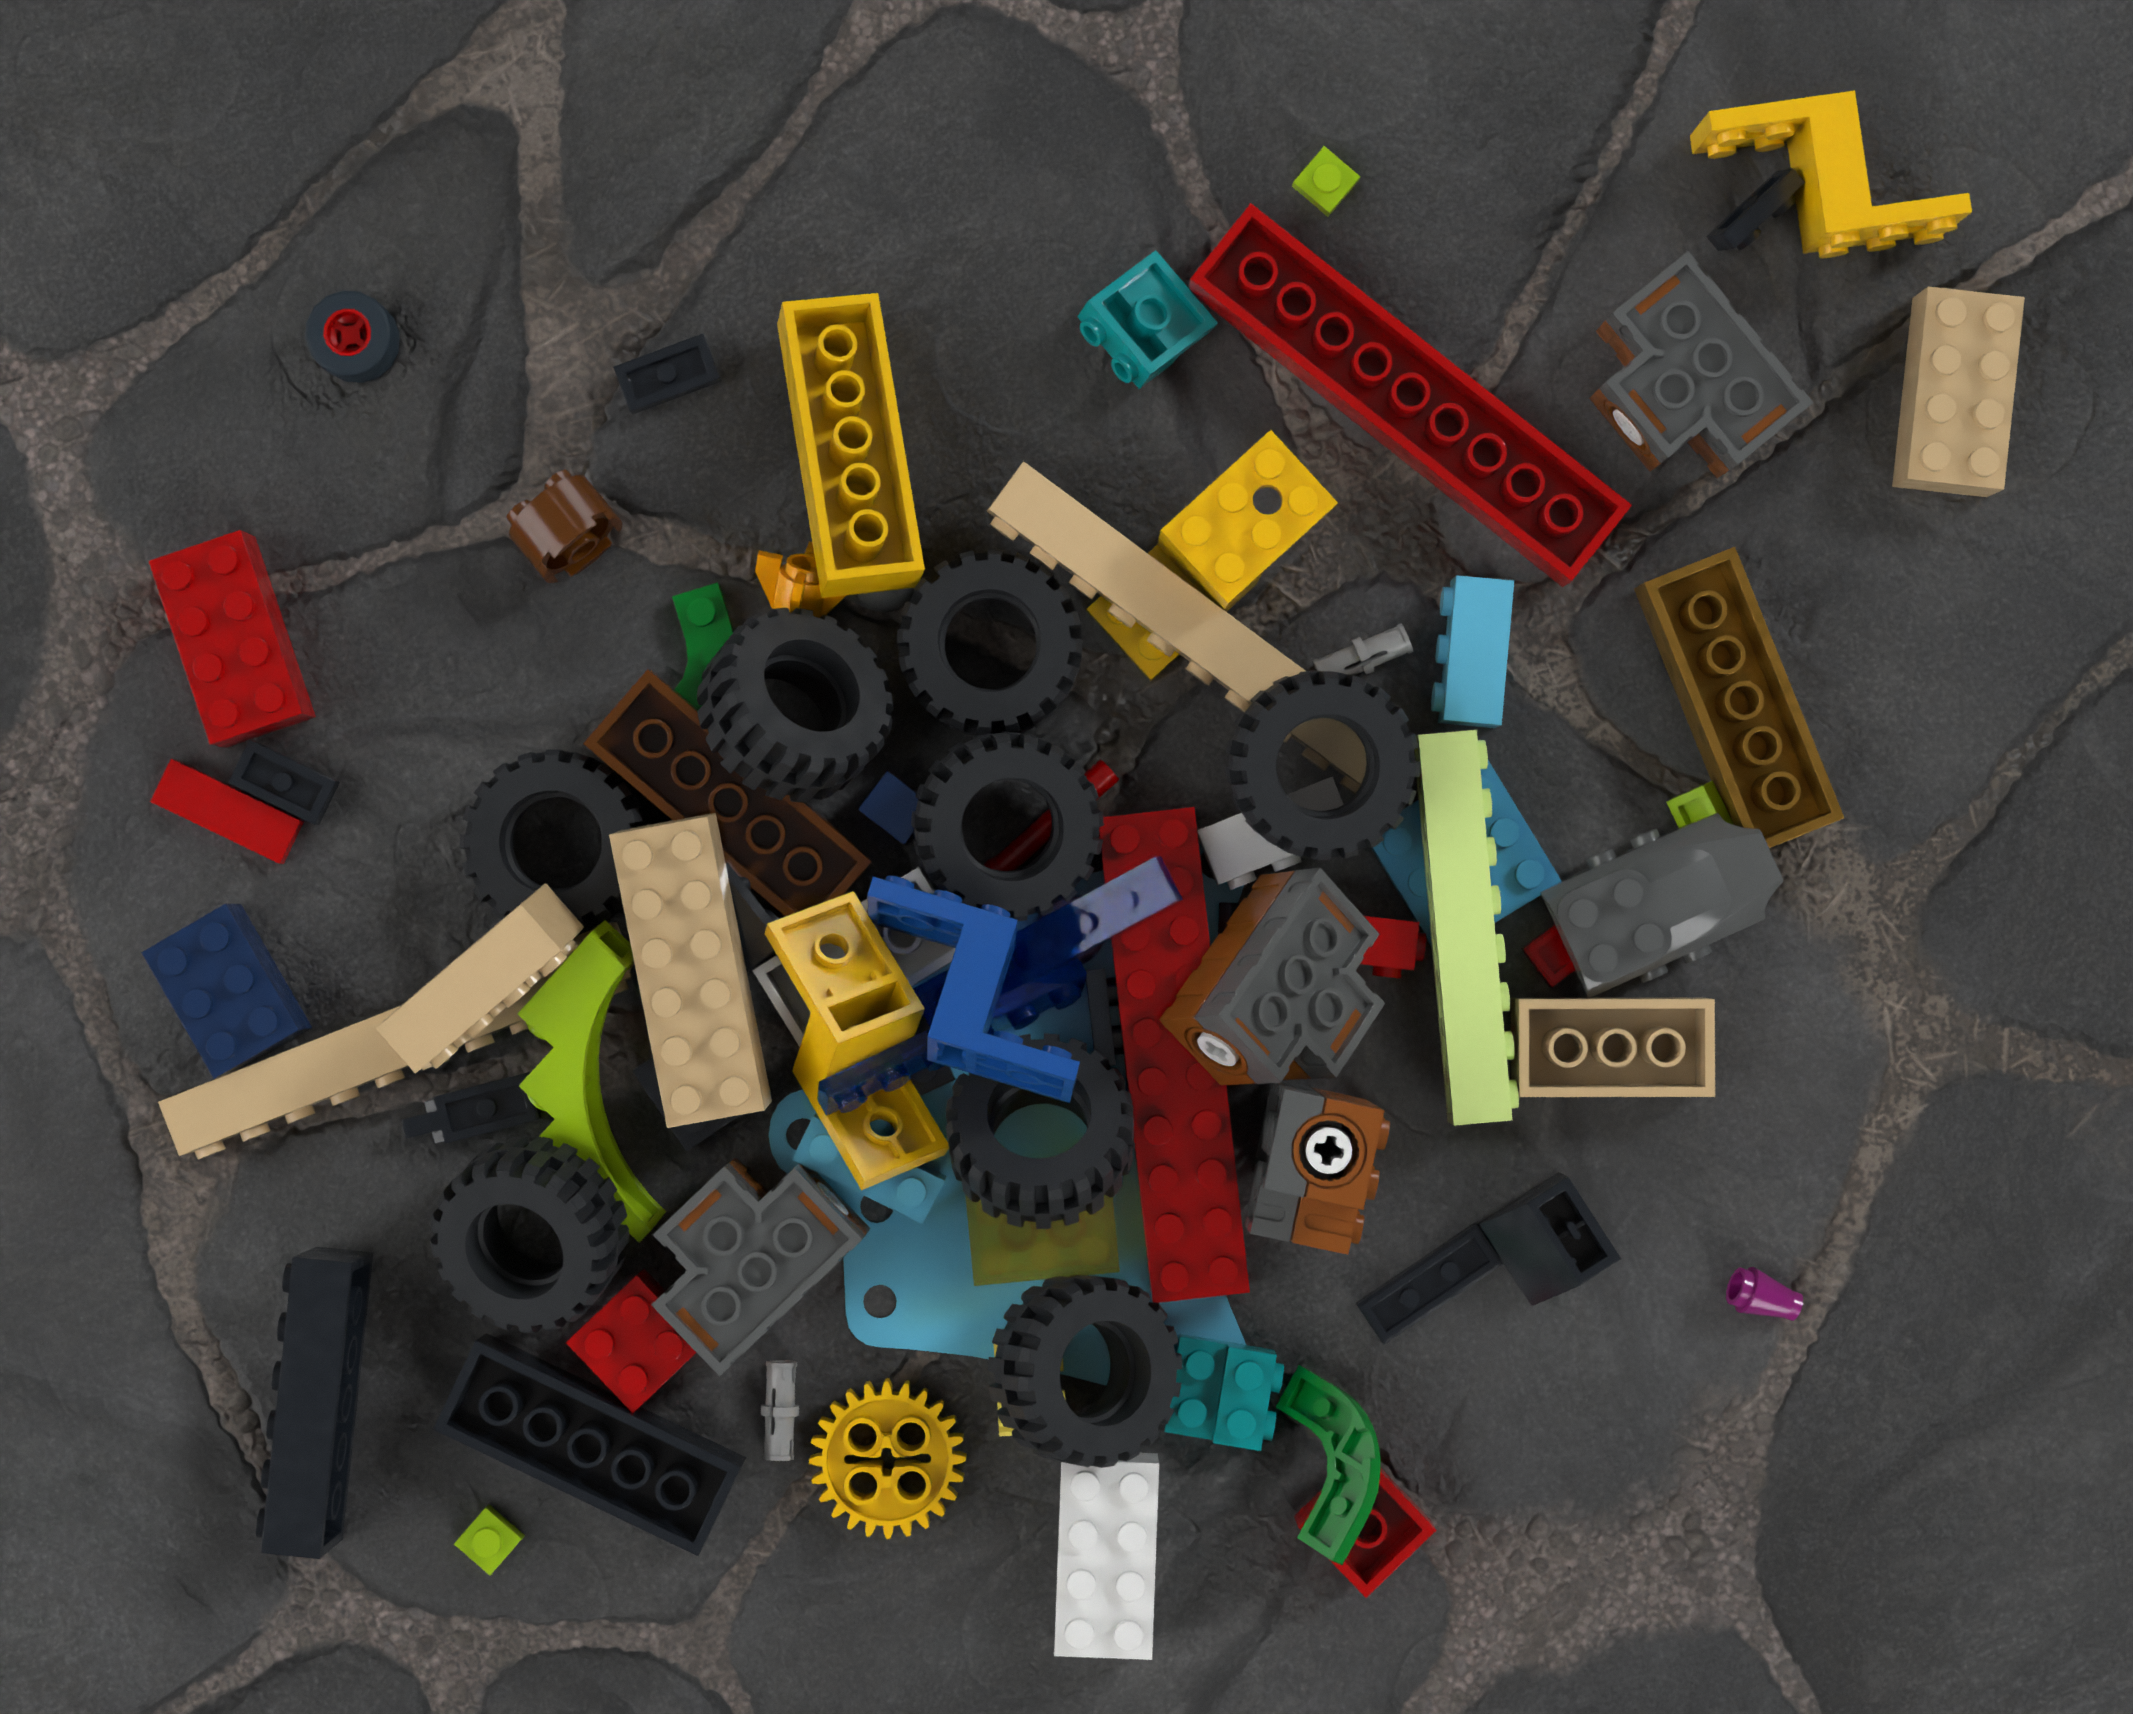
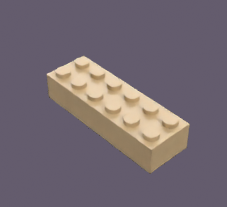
[609,813,772,1128]

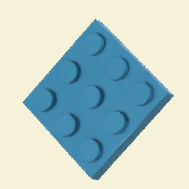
[1371,760,1561,948]

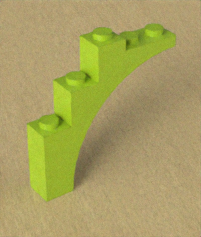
[517,920,666,1243]

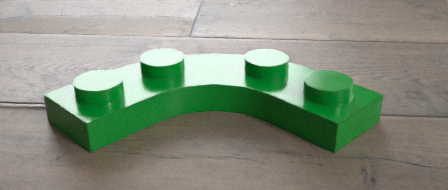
[672,582,734,710]
[1276,1365,1381,1565]

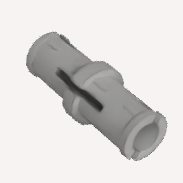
[1312,623,1413,676]
[761,1360,799,1461]

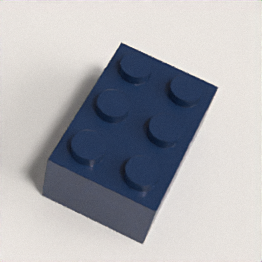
[141,903,312,1079]

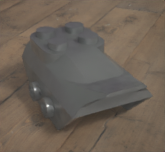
[1540,813,1783,999]

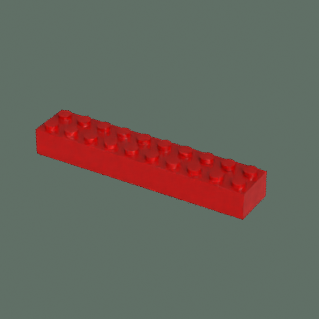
[1189,203,1632,587]
[1099,807,1250,1303]

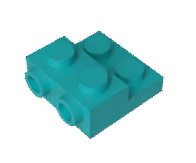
[1077,250,1218,389]
[1164,1334,1284,1451]

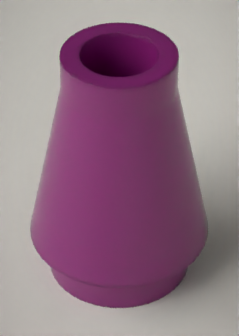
[1726,1267,1803,1321]

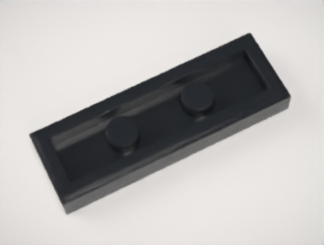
[1355,1223,1503,1345]

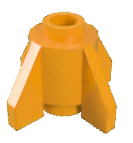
[755,541,847,618]

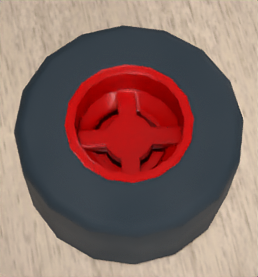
[305,290,400,383]

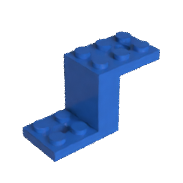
[867,876,1080,1103]

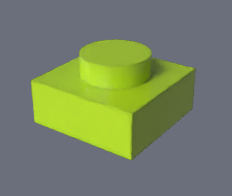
[1292,146,1360,217]
[1666,780,1734,828]
[454,1504,525,1575]

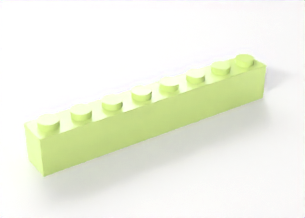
[1414,730,1519,1126]

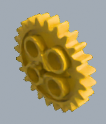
[809,1378,967,1539]

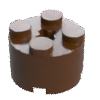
[506,469,623,583]

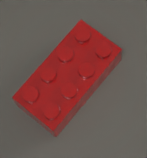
[148,530,316,748]

